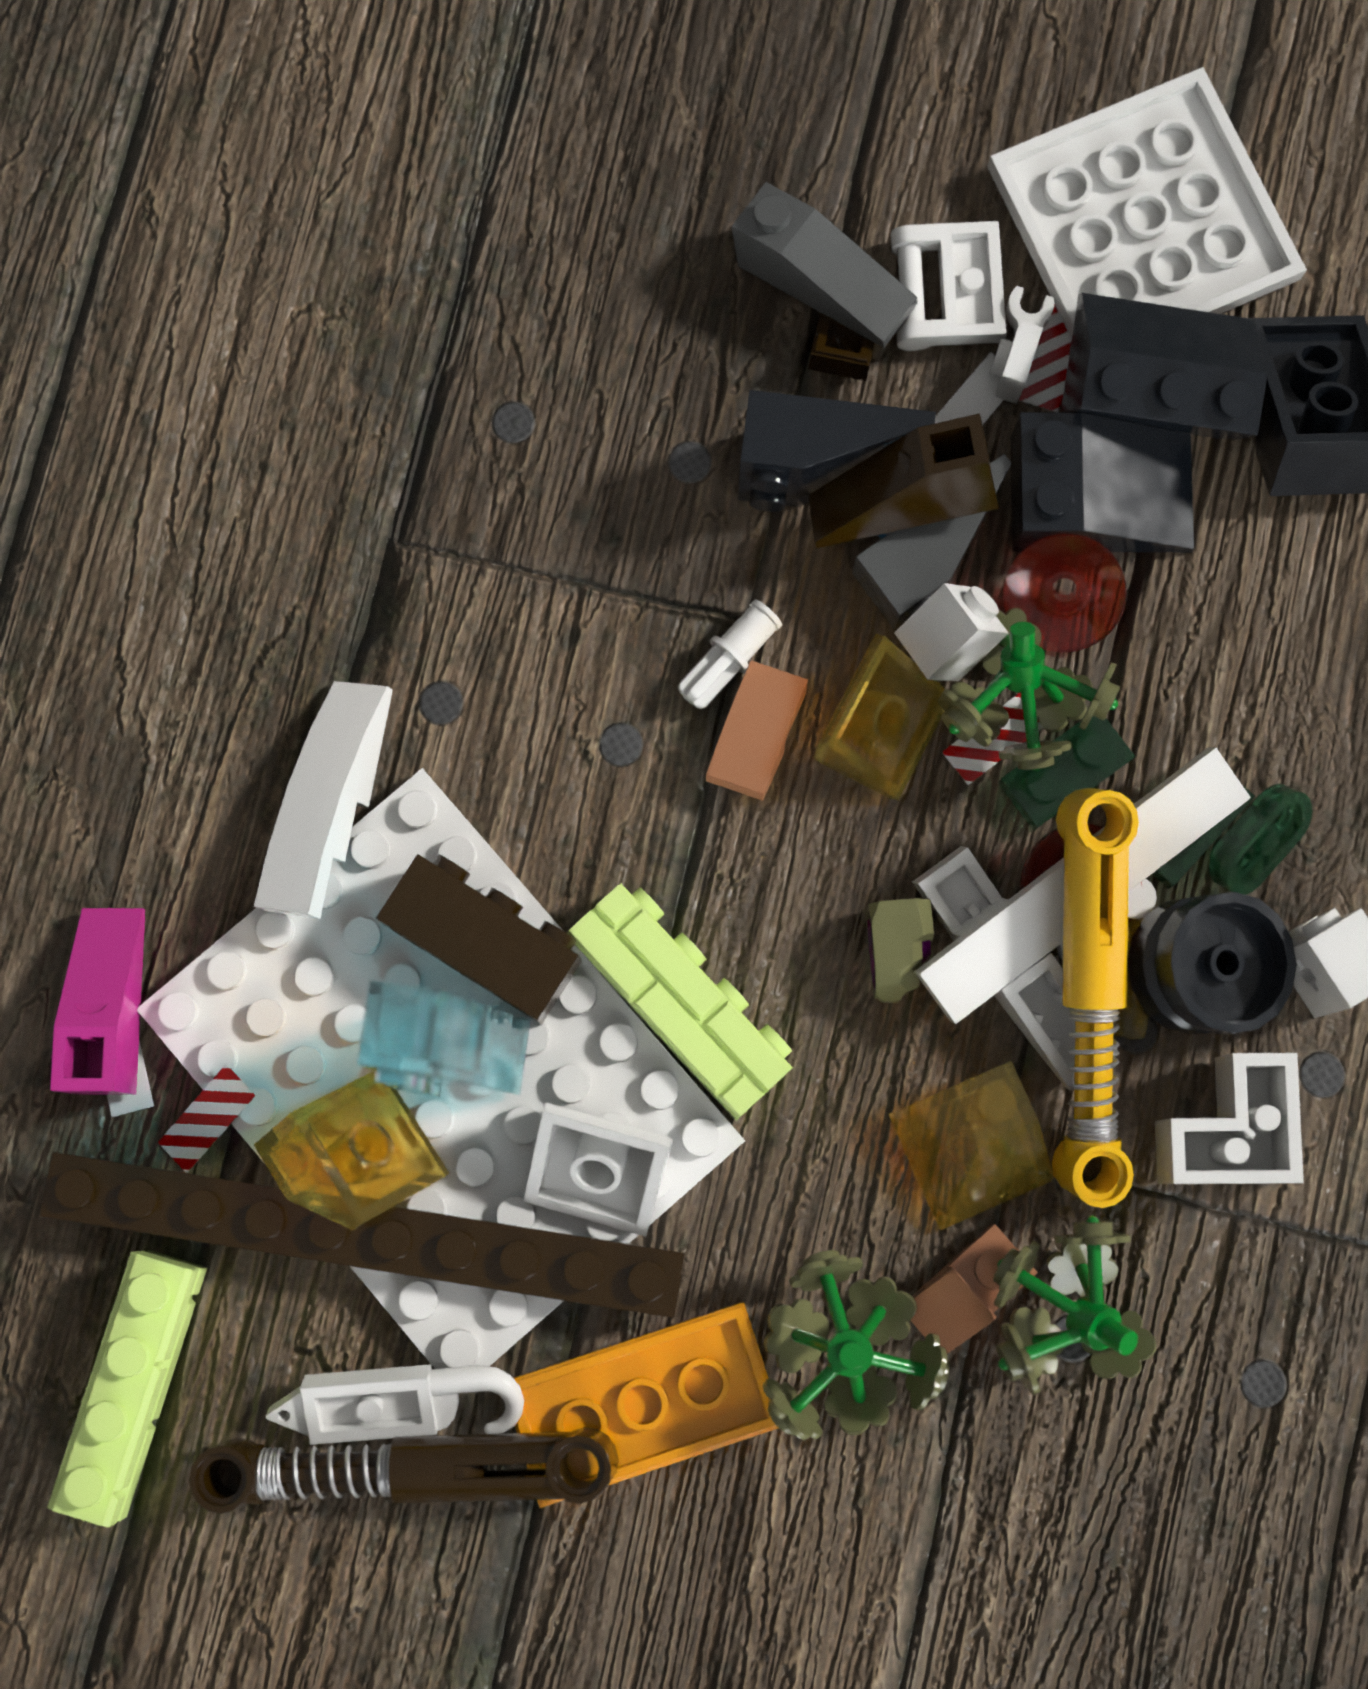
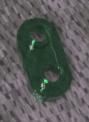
[1209,784,1313,895]

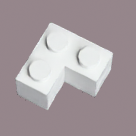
[1155,1053,1304,1184]

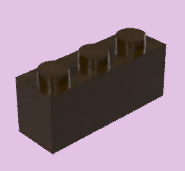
[376,854,582,1025]

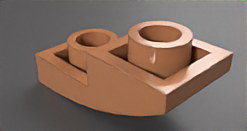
[706,660,808,801]

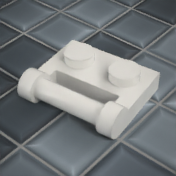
[891,221,1006,351]

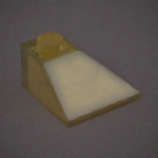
[888,1061,1055,1231]
[254,1067,450,1230]

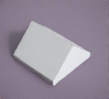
[523,1103,673,1237]

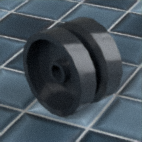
[1128,892,1297,1034]

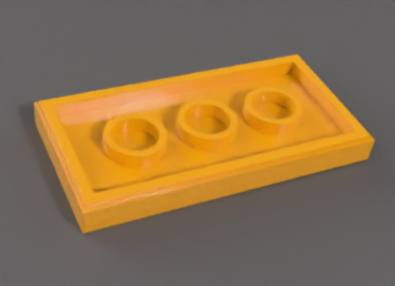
[513,1301,779,1508]

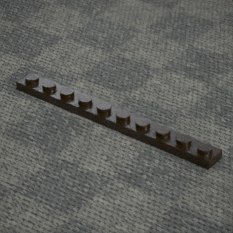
[40,1152,684,1318]

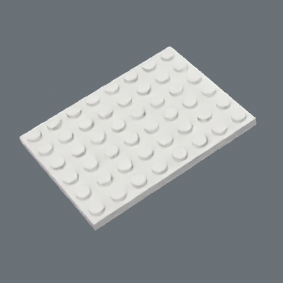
[137,768,745,1369]

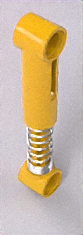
[1052,788,1139,1208]

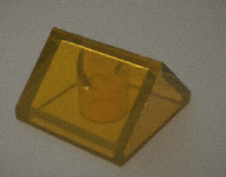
[814,634,946,801]

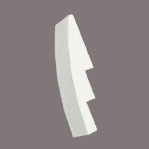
[254,681,393,919]
[912,846,1120,1090]

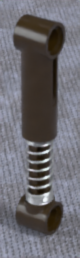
[189,1427,619,1513]

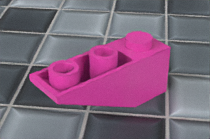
[50,908,145,1095]

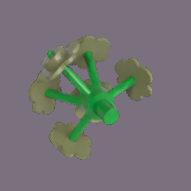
[938,608,1120,772]
[993,1216,1157,1395]
[762,1250,950,1440]

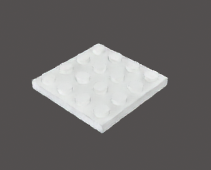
[987,67,1307,338]

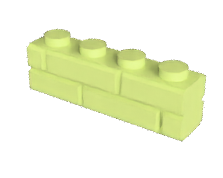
[567,884,793,1121]
[47,1250,207,1527]

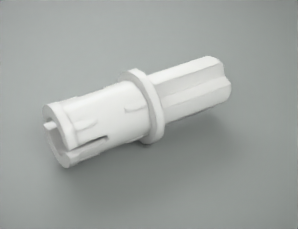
[678,599,782,709]

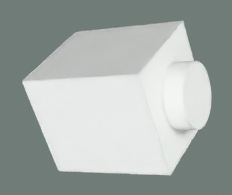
[894,583,1009,682]

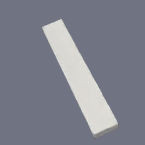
[914,747,1251,1024]

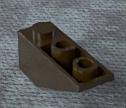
[808,413,999,548]

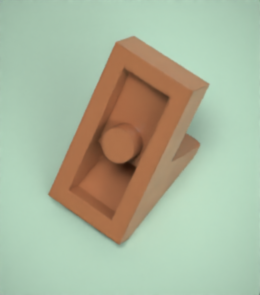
[910,1224,1038,1354]

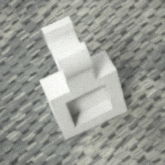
[990,286,1054,404]

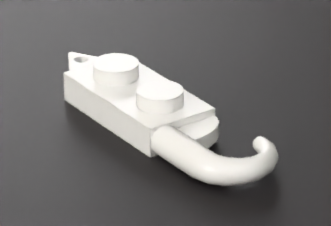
[266,1364,524,1445]

